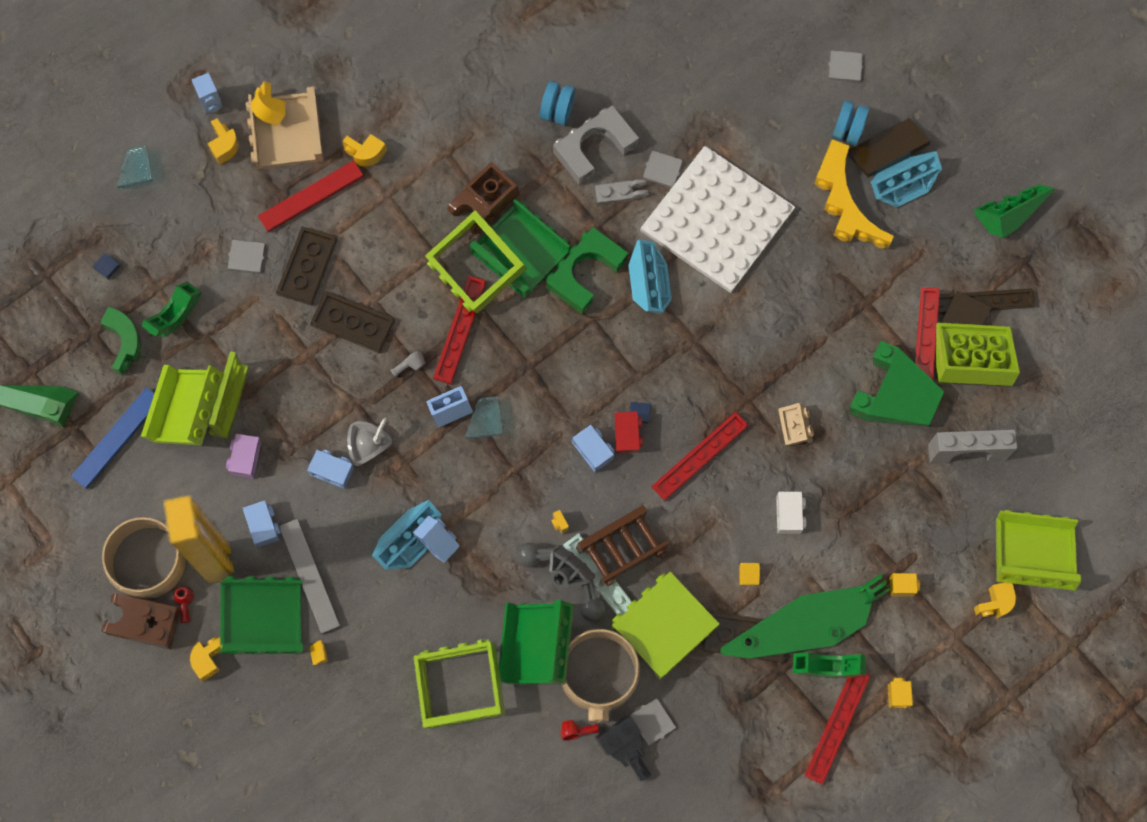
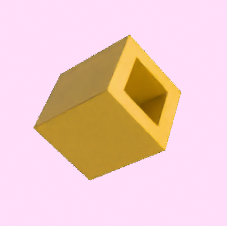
[889,573,920,597]
[888,678,913,708]

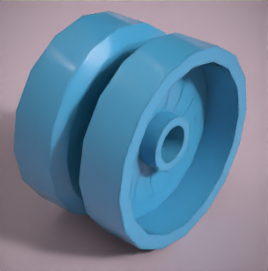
[540,80,576,126]
[832,100,870,146]

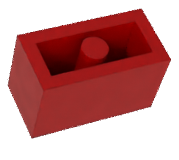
[614,411,643,454]

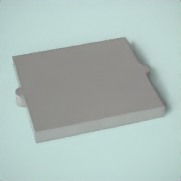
[828,51,863,82]
[643,151,683,188]
[228,240,265,273]
[630,698,676,746]

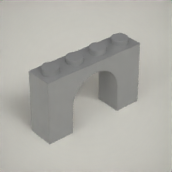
[553,105,639,185]
[928,430,1017,463]

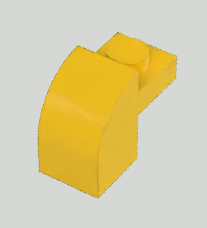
[250,81,286,126]
[207,118,239,165]
[343,134,387,167]
[974,583,1016,619]
[190,637,220,682]

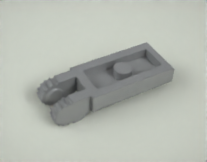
[595,179,648,205]

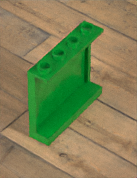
[469,199,570,299]
[220,576,303,655]
[499,600,574,685]

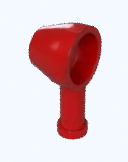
[173,586,194,623]
[561,720,599,741]

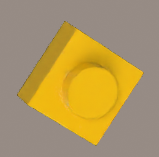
[551,510,569,534]

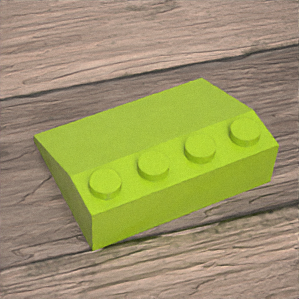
[936,323,1020,386]

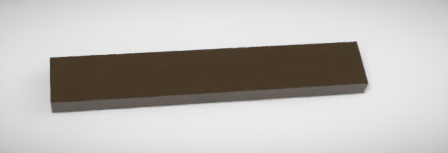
[938,288,1035,314]

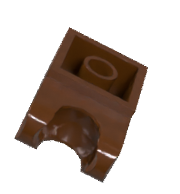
[448,162,520,234]
[101,593,181,649]

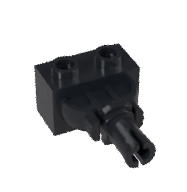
[594,715,651,781]

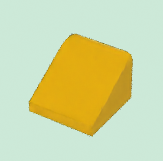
[739,563,760,585]
[310,640,328,665]

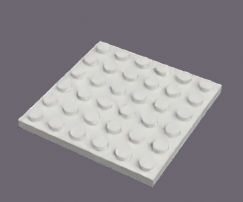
[640,146,795,293]

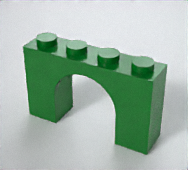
[546,227,628,315]

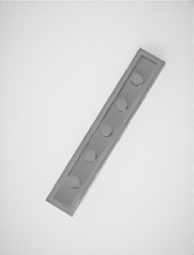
[279,519,340,634]

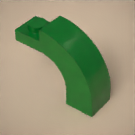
[142,282,202,338]
[100,307,141,376]
[793,652,866,678]

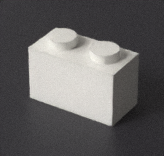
[776,492,806,534]

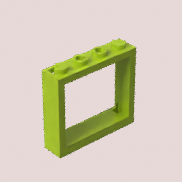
[425,210,527,314]
[414,639,506,729]

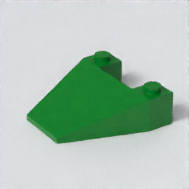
[850,341,944,426]

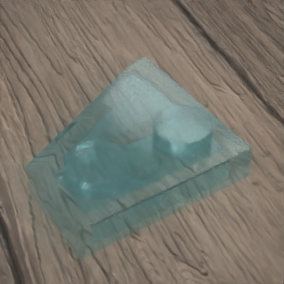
[116,145,153,189]
[465,396,502,439]

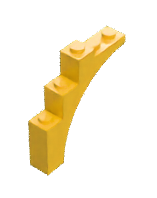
[814,139,894,249]

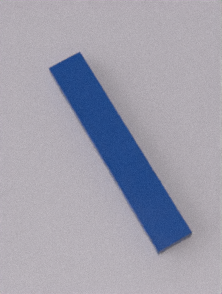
[71,387,154,489]

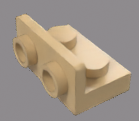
[778,403,814,446]

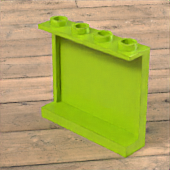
[141,365,224,446]
[996,510,1081,591]
[611,572,719,680]

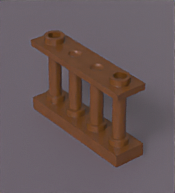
[576,505,669,587]

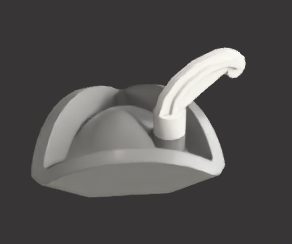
[347,417,392,466]

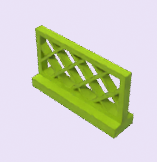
[209,351,249,439]

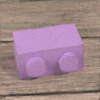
[226,434,262,479]

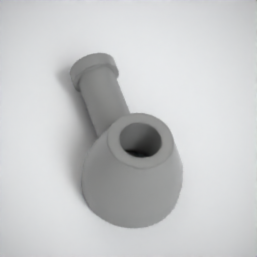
[390,349,426,377]

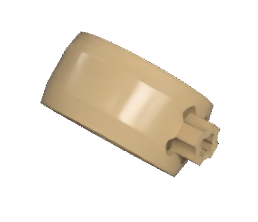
[102,518,186,599]
[561,629,640,722]

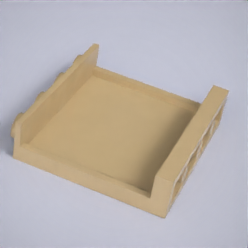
[246,87,324,169]

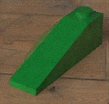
[974,184,1054,238]
[0,385,79,428]

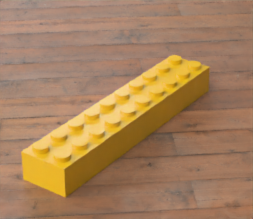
[164,496,235,584]

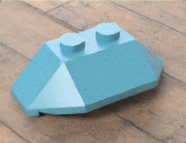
[871,151,942,207]
[628,239,672,314]
[372,500,442,570]

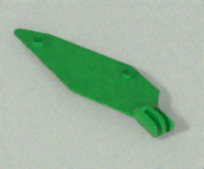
[720,573,891,658]

